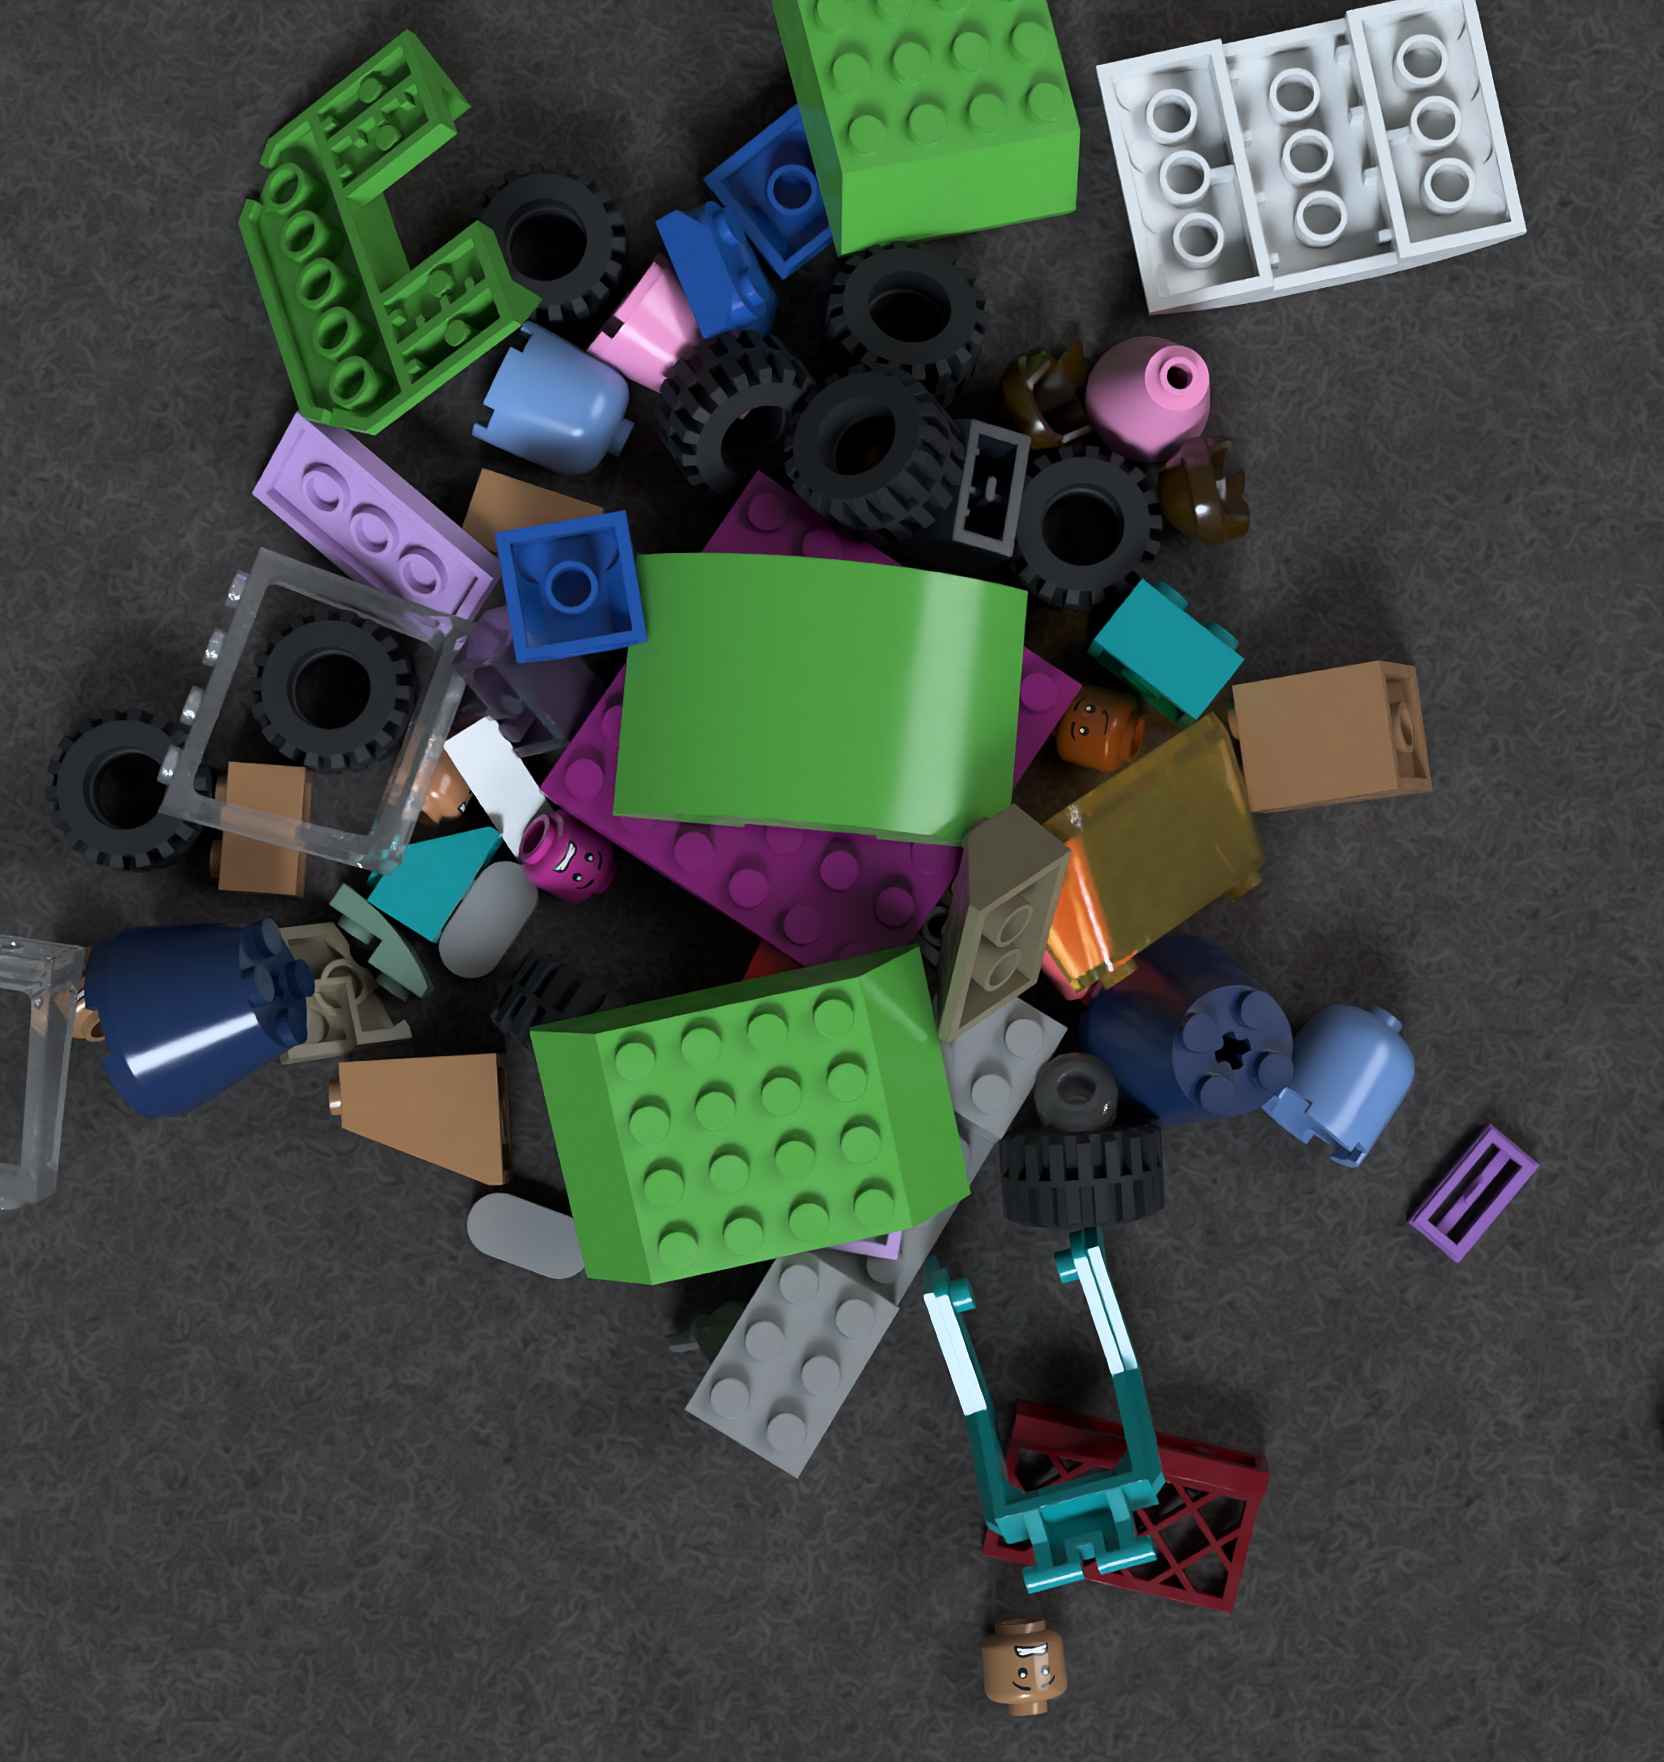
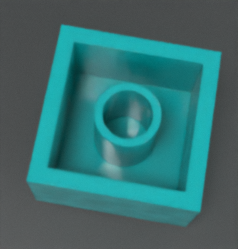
[1086,578,1245,732]

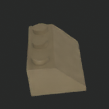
[936,803,1072,1044]

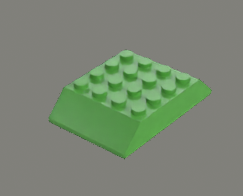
[771,0,1080,258]
[529,943,971,1285]

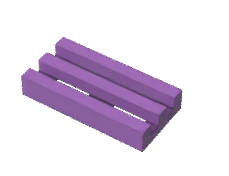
[1407,1124,1539,1263]

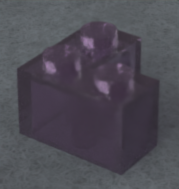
[449,605,606,759]

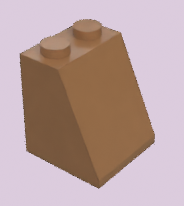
[1228,660,1433,813]
[329,1053,513,1185]

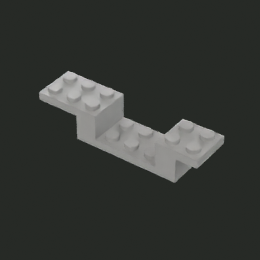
[685,994,1068,1479]

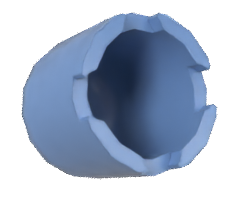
[472,320,635,477]
[1261,1004,1415,1168]

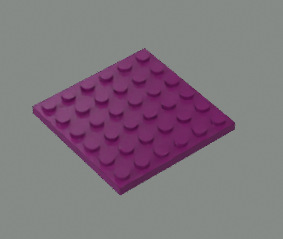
[539,470,1082,968]

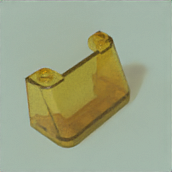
[1041,711,1267,994]

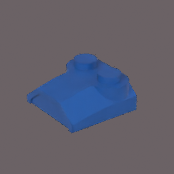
[702,103,834,281]
[655,201,778,340]
[495,510,648,664]

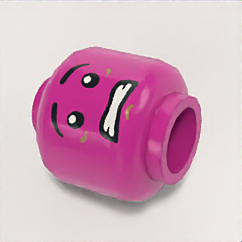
[519,809,617,904]

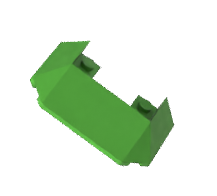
[238,29,543,435]

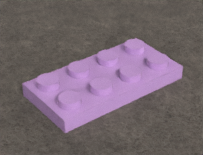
[252,410,502,657]

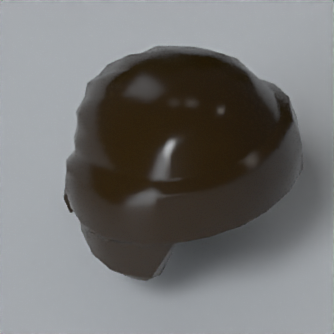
[991,339,1093,457]
[1157,436,1250,546]

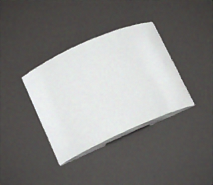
[1096,0,1527,315]

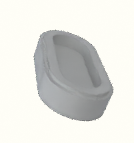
[439,861,539,979]
[467,1192,584,1279]

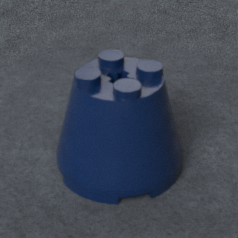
[84,918,315,1119]
[1079,932,1294,1127]

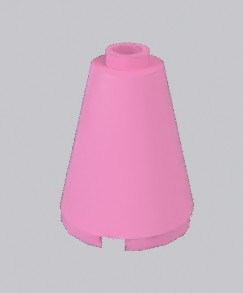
[585,252,750,420]
[1084,336,1210,464]

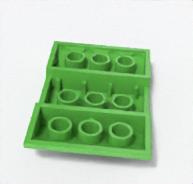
[613,553,1028,847]

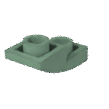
[329,883,434,1002]

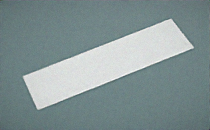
[442,713,554,866]

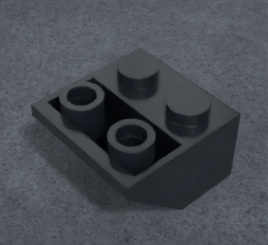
[865,419,1031,578]

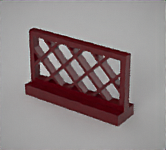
[981,1398,1270,1614]

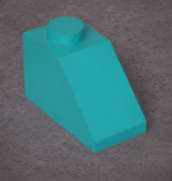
[366,826,504,944]

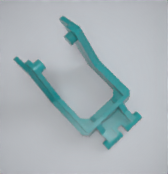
[923,1226,1166,1594]

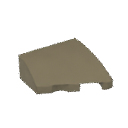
[279,922,412,1065]

